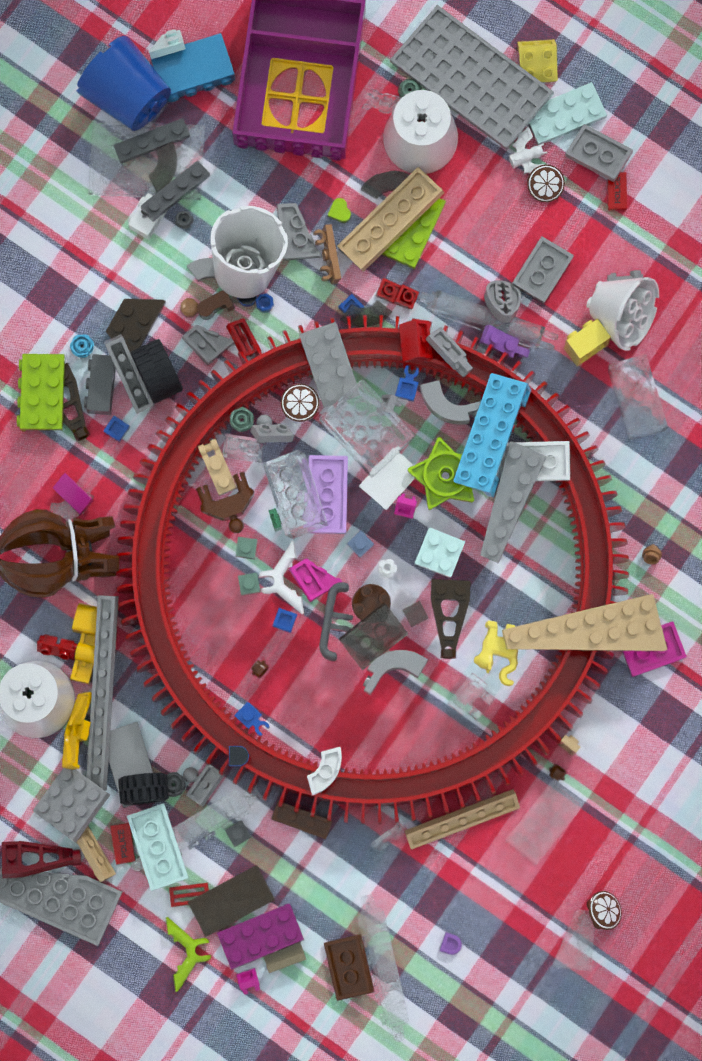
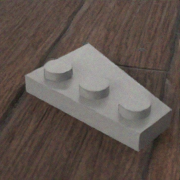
[276,203,321,261]

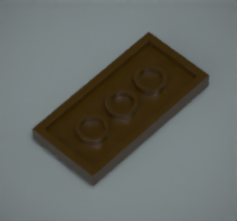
[188,865,275,937]

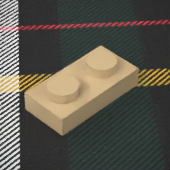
[558,735,581,756]

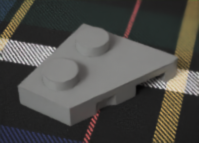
[182,325,234,365]

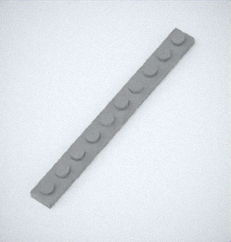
[87,595,119,791]

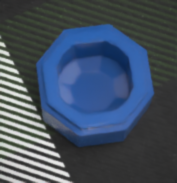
[256,293,274,313]

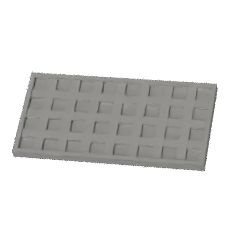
[390,5,554,150]

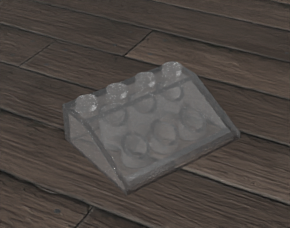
[320,379,415,478]

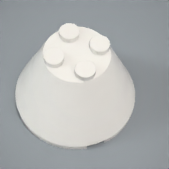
[587,277,659,351]

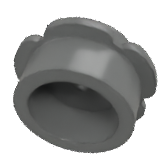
[175,211,194,229]

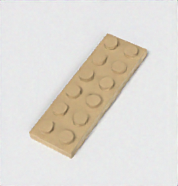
[337,167,444,272]

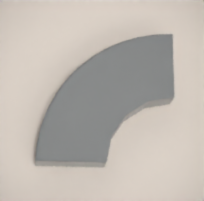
[187,258,215,282]

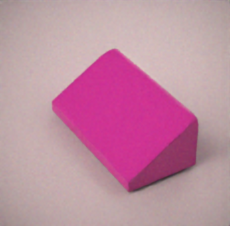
[53,473,93,514]

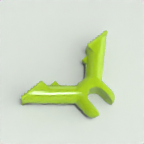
[165,917,211,992]

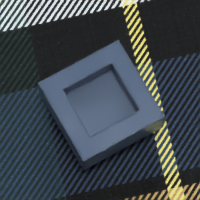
[347,530,374,558]

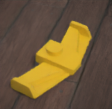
[62,692,92,770]

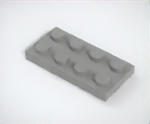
[299,322,360,408]

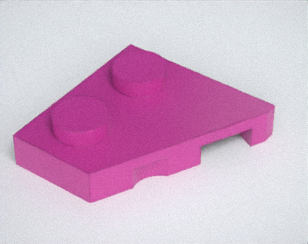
[289,558,342,602]

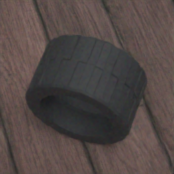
[130,339,183,404]

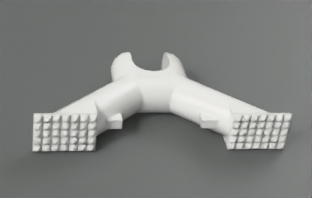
[259,541,305,615]

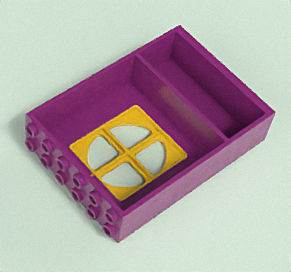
[232,0,366,161]

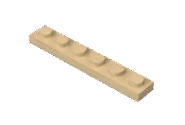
[404,789,520,850]

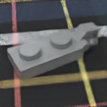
[426,327,473,377]

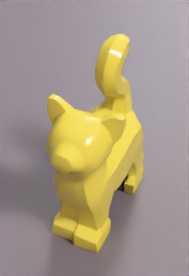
[474,620,518,686]

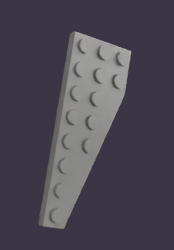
[0,868,123,946]

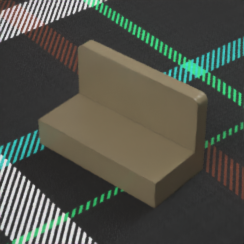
[264,942,307,973]

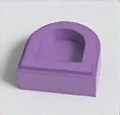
[440,932,462,955]

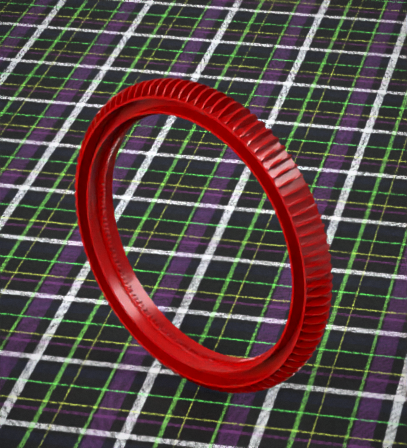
[115,315,629,824]

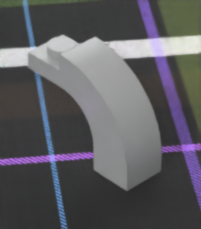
[420,380,481,425]
[363,650,428,696]

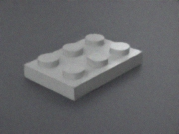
[565,124,633,182]
[512,236,574,304]

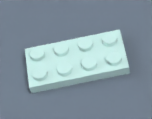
[529,82,607,145]
[127,803,189,891]

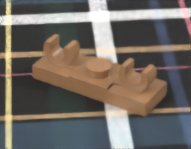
[313,224,341,284]

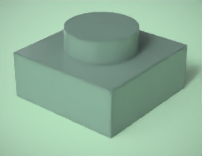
[235,537,258,559]
[238,573,261,596]

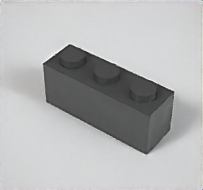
[84,354,116,415]

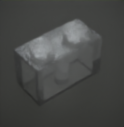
[222,434,265,463]

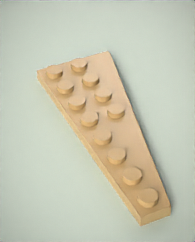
[502,594,667,652]

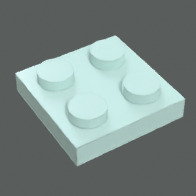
[415,527,465,578]

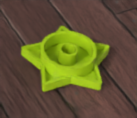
[407,437,474,510]

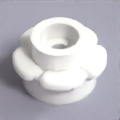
[378,559,397,578]

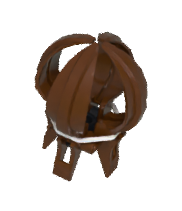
[0,509,119,598]

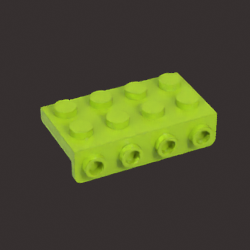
[17,354,65,431]

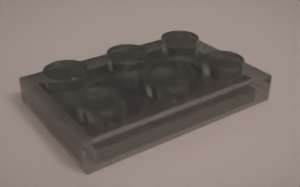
[338,603,408,670]

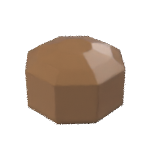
[180,298,198,317]

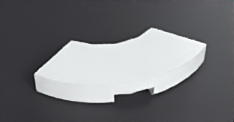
[307,747,342,795]

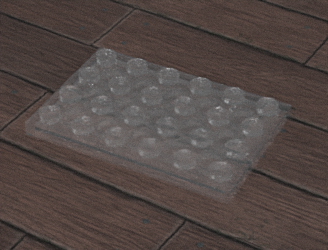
[88,120,205,200]

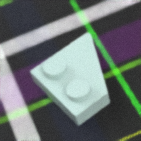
[149,30,186,59]

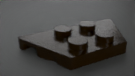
[106,299,166,352]

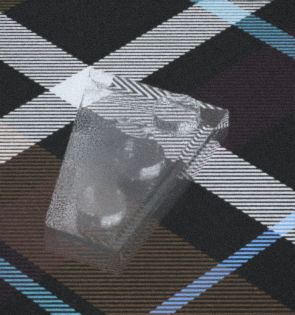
[551,910,595,971]

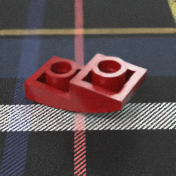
[375,278,419,310]

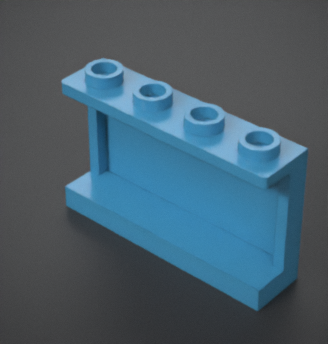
[150,33,235,102]

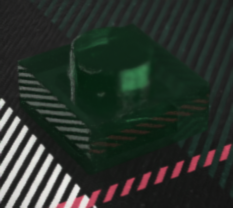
[268,508,284,532]

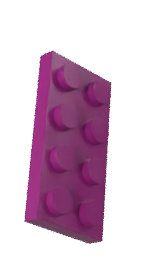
[217,903,304,970]

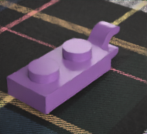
[479,325,530,358]

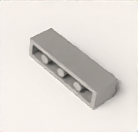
[104,334,154,414]

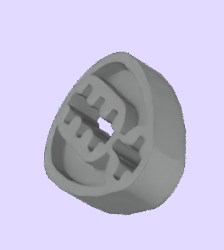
[484,280,521,323]

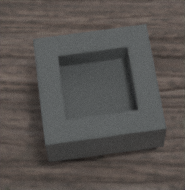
[225,820,252,847]

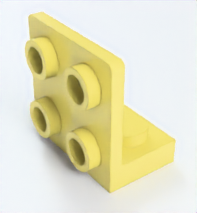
[517,39,558,82]

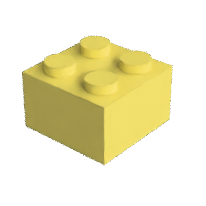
[564,319,611,367]

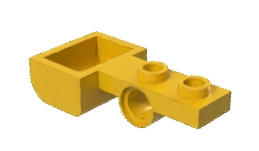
[70,603,97,685]

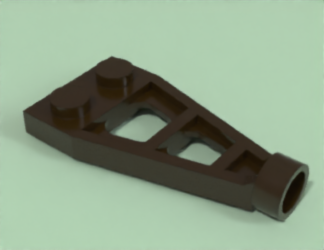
[63,363,90,441]
[431,579,471,659]

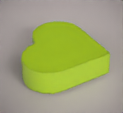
[328,198,351,223]

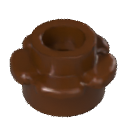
[251,660,269,678]
[549,764,567,782]

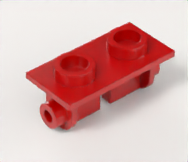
[37,634,78,660]

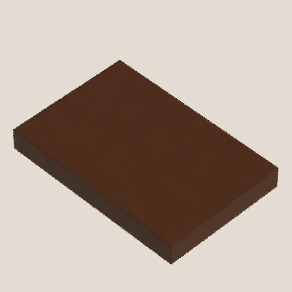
[324,934,374,1001]

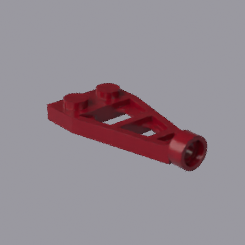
[2,841,81,879]

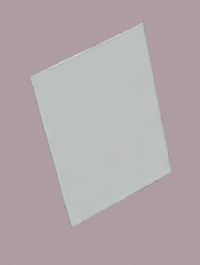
[359,448,415,510]

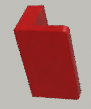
[399,319,433,362]

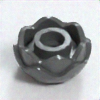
[167,772,186,797]

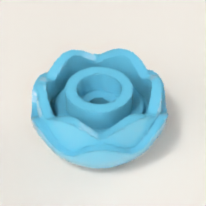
[70,334,94,358]

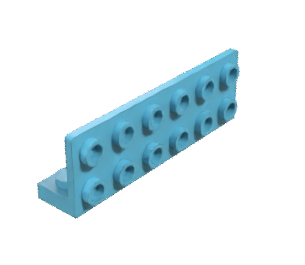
[454,373,531,498]

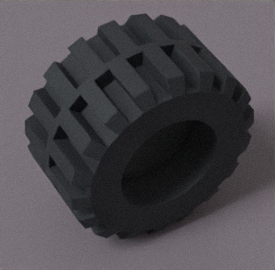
[118,773,169,805]

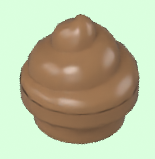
[642,544,662,565]

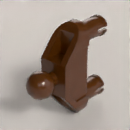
[196,472,254,533]

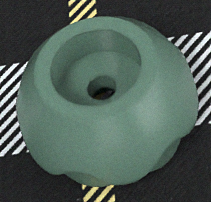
[398,79,421,98]
[230,407,254,432]

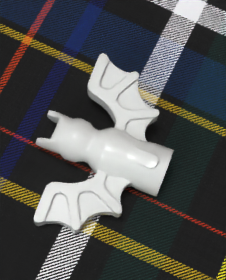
[508,127,547,174]

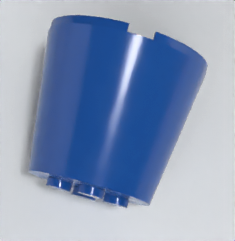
[76,36,171,131]

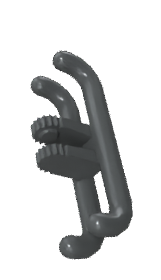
[319,582,353,661]

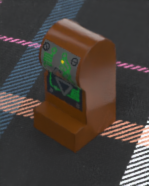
[197,290,235,320]

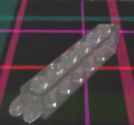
[419,290,558,351]
[131,787,262,872]
[357,894,409,1042]

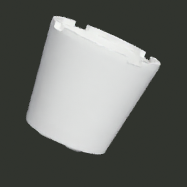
[383,90,458,174]
[210,206,288,298]
[0,661,75,738]

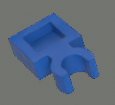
[395,365,419,402]
[234,702,270,736]

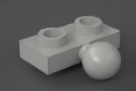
[250,415,294,443]
[183,765,225,807]

